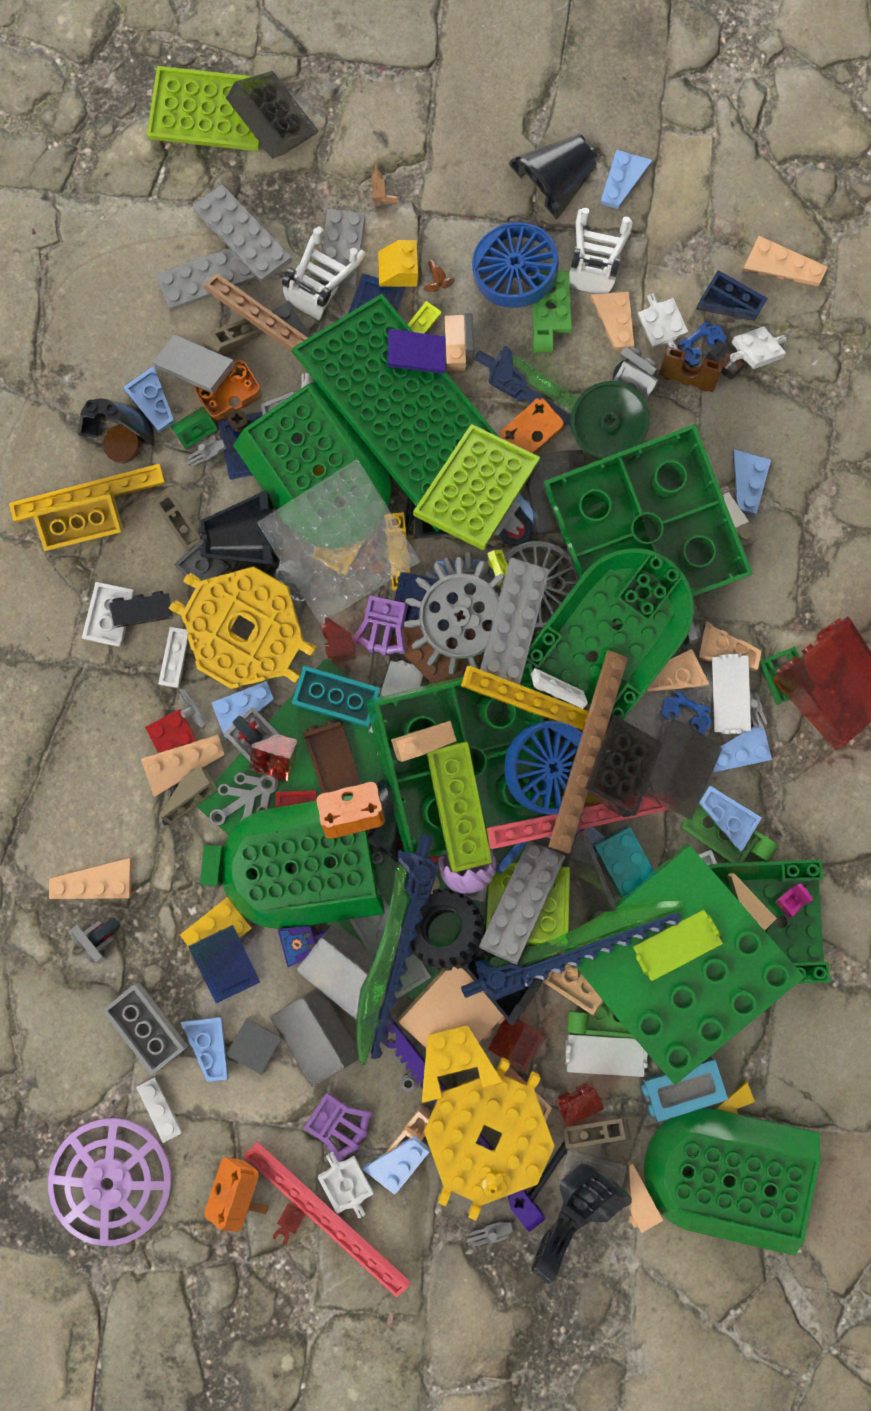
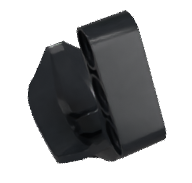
[531,1164,632,1284]

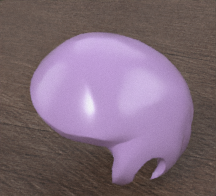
[439,846,497,894]

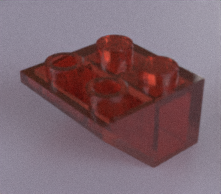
[322,618,356,663]
[249,734,298,781]
[488,1019,544,1071]
[555,1083,604,1127]

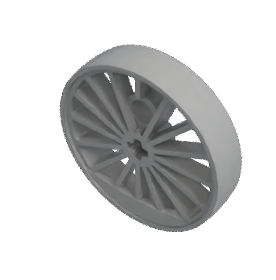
[494,541,579,631]

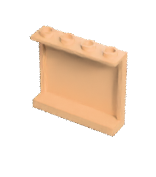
[397,967,505,1048]

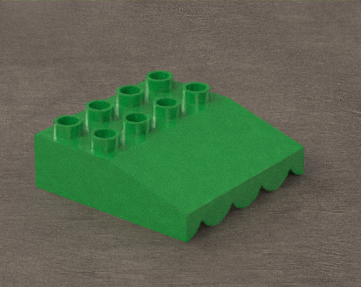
[543,424,753,628]
[365,663,562,857]
[563,843,805,1085]

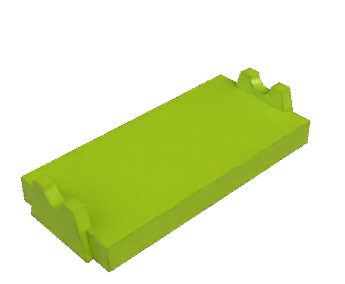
[633,910,723,981]

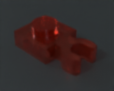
[273,1203,305,1245]

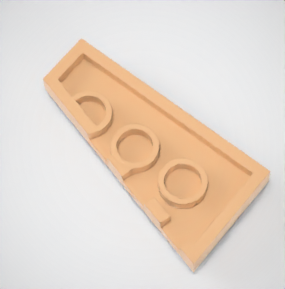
[742,236,828,286]
[141,735,224,797]
[49,858,132,899]

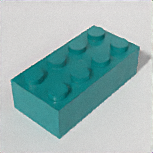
[292,665,381,729]
[591,825,654,899]

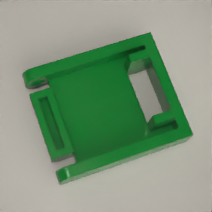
[759,646,814,705]

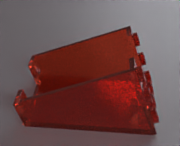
[772,616,871,750]

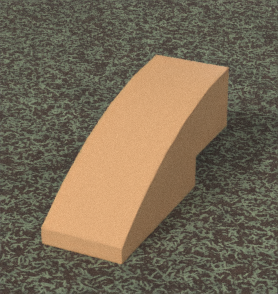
[385,1104,432,1154]

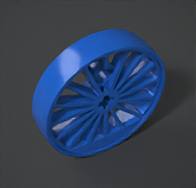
[472,222,559,308]
[504,721,596,815]

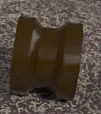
[228,409,249,433]

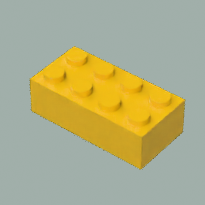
[32,491,124,551]

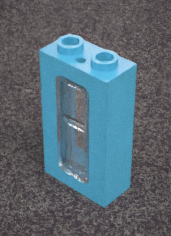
[641,1057,728,1122]

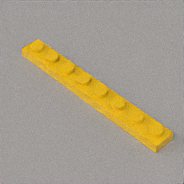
[9,464,165,523]
[461,666,589,732]

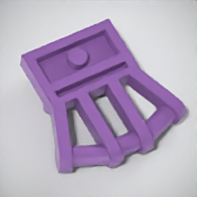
[353,595,408,656]
[303,1092,373,1162]

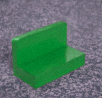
[171,407,218,449]
[200,845,223,886]

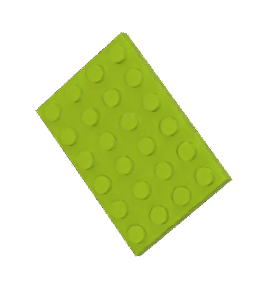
[147,66,269,152]
[413,424,540,551]

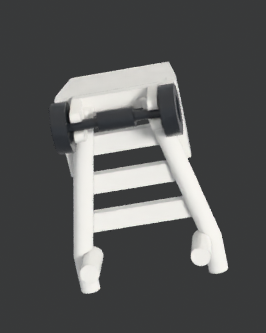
[569,208,633,294]
[282,226,366,321]

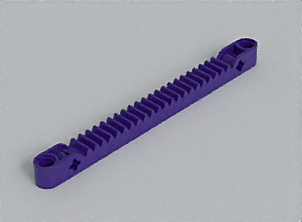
[365,1005,546,1232]

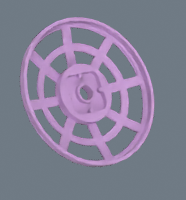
[48,1118,172,1246]

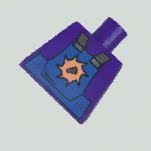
[278,925,328,967]

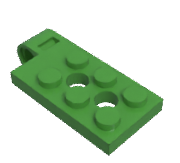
[531,271,572,353]
[680,795,778,863]
[567,1002,634,1038]

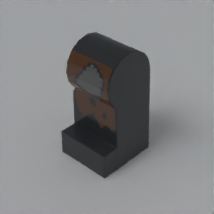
[706,340,744,379]

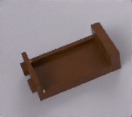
[303,720,361,797]

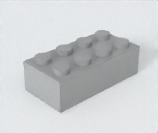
[102,982,189,1076]

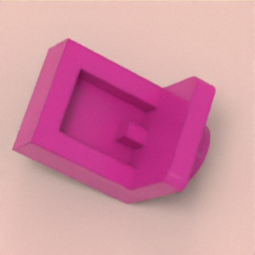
[775,884,813,918]

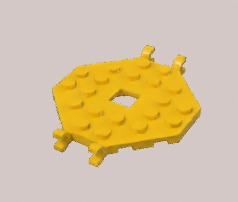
[169,567,317,689]
[424,1057,554,1221]

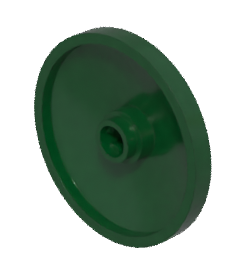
[571,381,649,459]

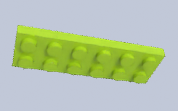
[427,742,492,872]

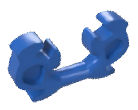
[678,321,727,368]
[660,691,712,735]
[495,841,528,874]

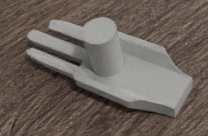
[186,440,226,467]
[179,689,207,728]
[750,690,767,730]
[467,1221,513,1246]

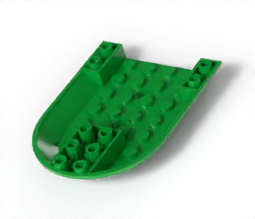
[233,382,391,549]
[526,548,694,726]
[221,795,385,929]
[708,860,830,984]
[644,1108,821,1256]

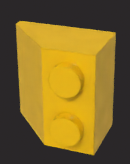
[378,240,418,287]

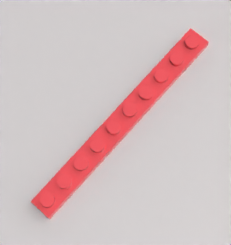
[487,789,674,849]
[243,1142,411,1297]

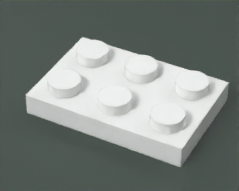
[82,582,135,648]

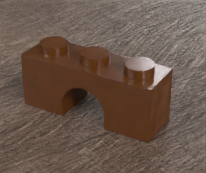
[658,346,723,392]

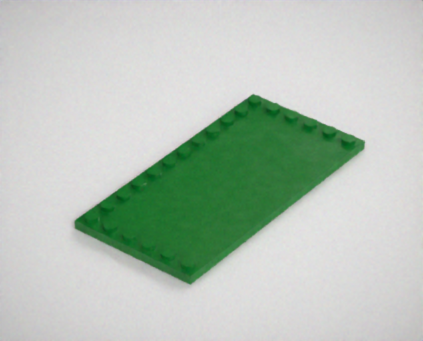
[291,294,500,532]

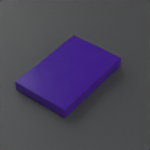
[387,329,446,374]

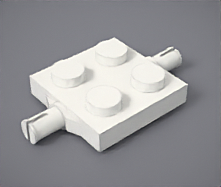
[638,293,688,349]
[730,326,786,369]
[318,1152,373,1218]

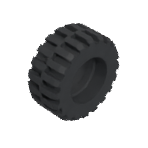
[410,888,486,971]

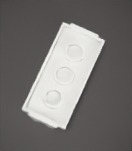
[712,654,751,734]
[369,660,423,733]
[564,1034,648,1077]

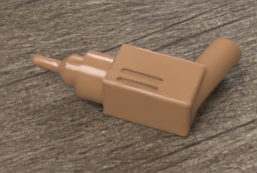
[371,163,398,205]

